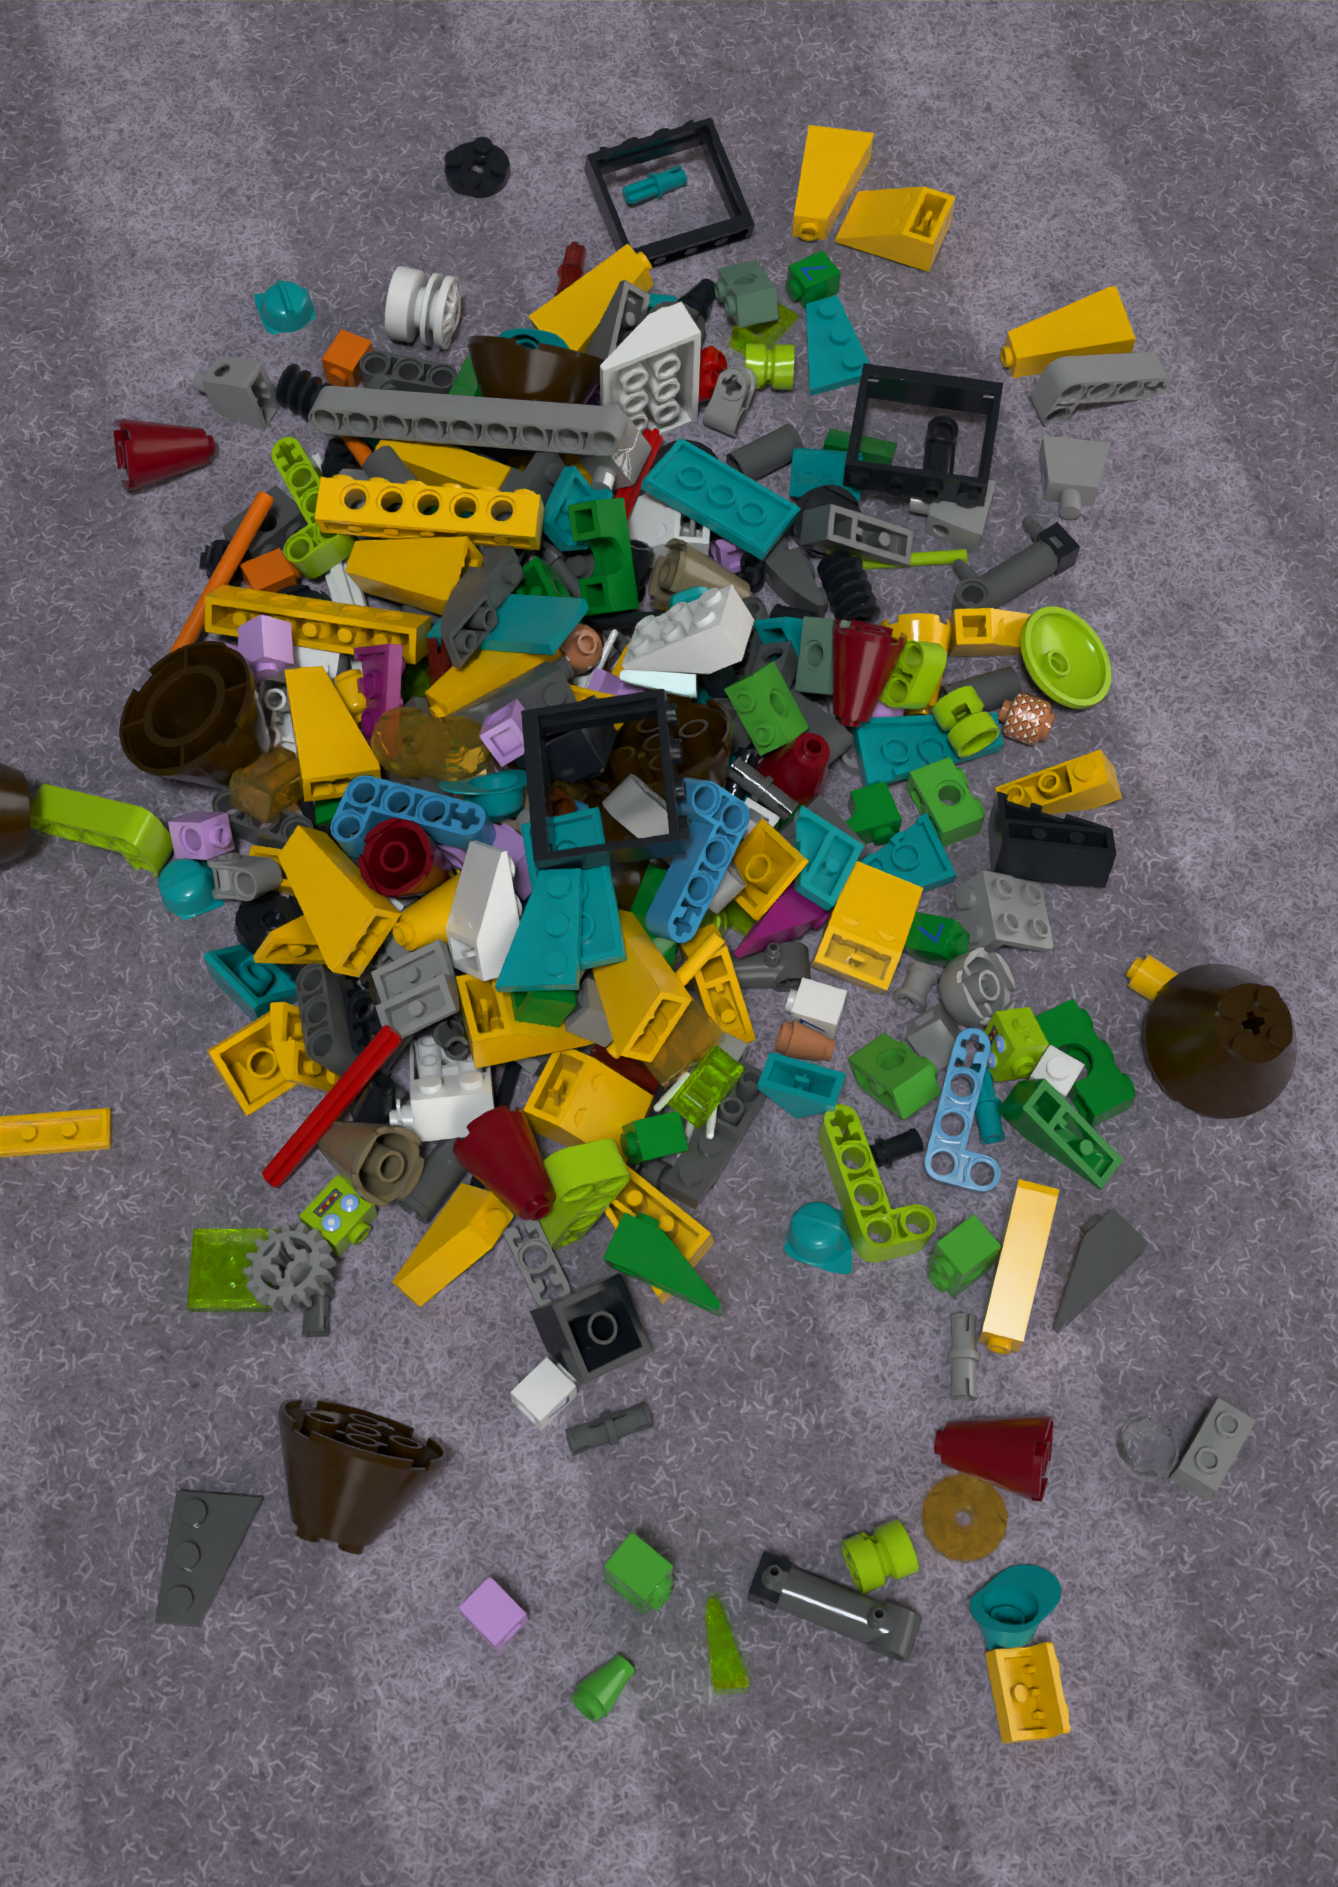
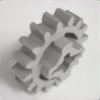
[243,1222,336,1313]

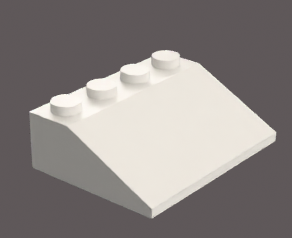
[600,302,701,435]

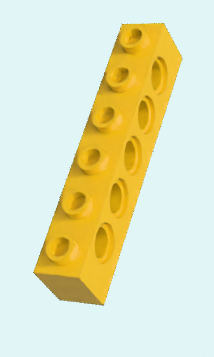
[314,474,545,550]
[205,585,431,664]

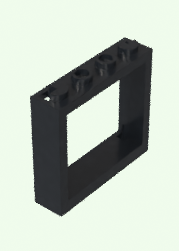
[584,117,755,268]
[843,363,1003,507]
[521,689,691,871]

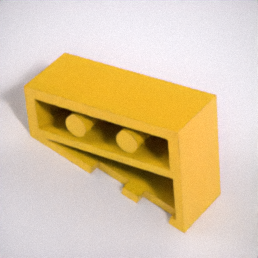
[604,1163,715,1305]

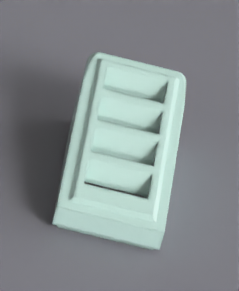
[619,670,698,699]

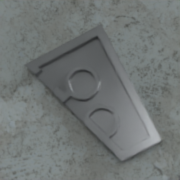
[155,1490,263,1627]

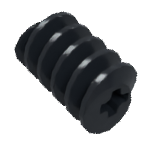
[276,363,333,421]
[817,551,881,623]

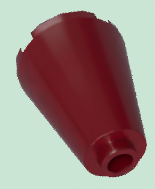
[113,419,215,491]
[832,619,908,727]
[755,733,830,813]
[358,818,453,897]
[453,1106,556,1221]
[934,1415,1054,1502]

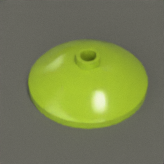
[1020,606,1111,709]

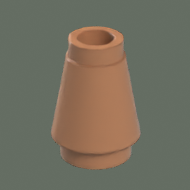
[774,1019,835,1062]

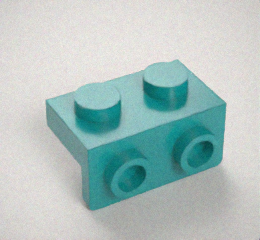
[789,447,863,502]
[542,466,613,552]

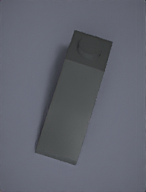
[585,280,650,389]
[800,504,914,566]
[447,661,577,750]
[1052,1209,1149,1334]

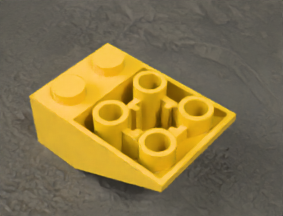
[835,186,955,272]
[810,861,923,995]
[456,974,593,1069]
[523,1049,667,1164]

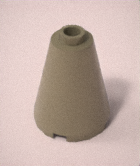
[648,538,753,611]
[319,1120,424,1207]

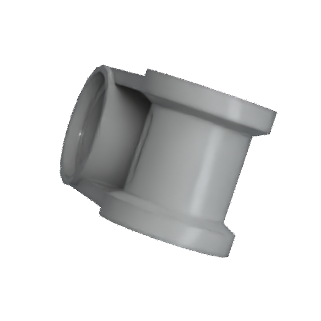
[703,366,757,437]
[207,853,282,901]

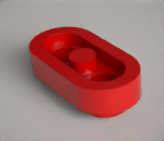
[698,346,727,403]

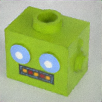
[979,1007,1049,1082]
[299,1174,378,1257]

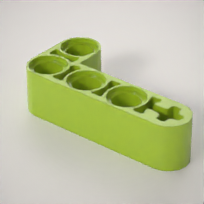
[271,437,359,579]
[880,640,947,710]
[30,784,174,877]
[817,1104,937,1263]
[539,1138,631,1250]

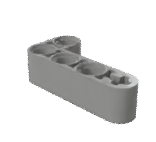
[1029,352,1172,427]
[603,774,746,914]

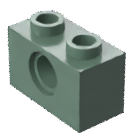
[714,260,779,328]
[795,617,851,695]

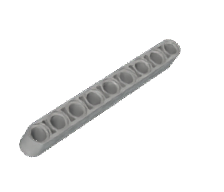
[308,386,627,456]

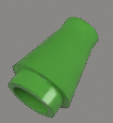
[571,1654,635,1722]

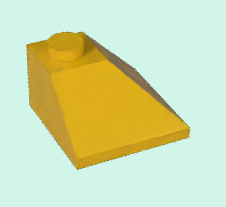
[732,818,809,922]

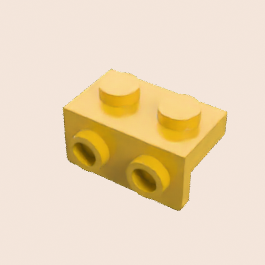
[985,1642,1070,1744]

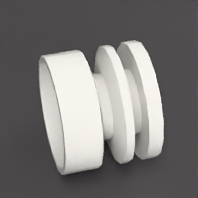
[385,266,461,350]

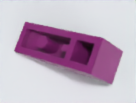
[733,879,831,958]

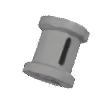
[892,961,940,1013]

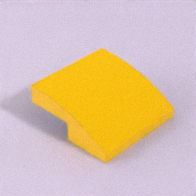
[270,1002,339,1093]

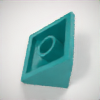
[203,944,298,1021]

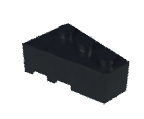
[988,791,1117,888]

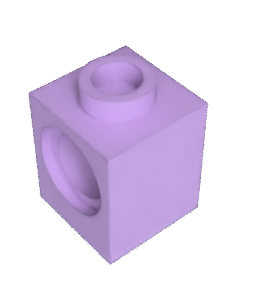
[479,699,525,767]
[168,811,235,860]

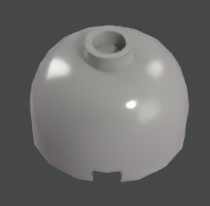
[939,947,1015,1028]

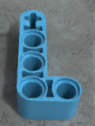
[330,775,496,858]
[646,777,750,943]
[923,1028,1001,1194]

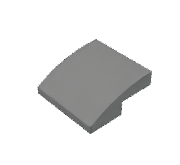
[371,939,459,1038]

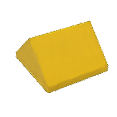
[207,1011,297,1116]

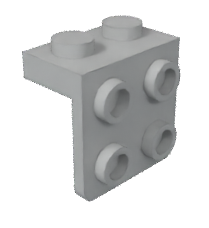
[954,870,1054,953]

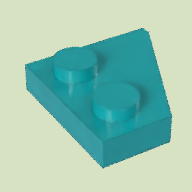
[794,806,865,911]

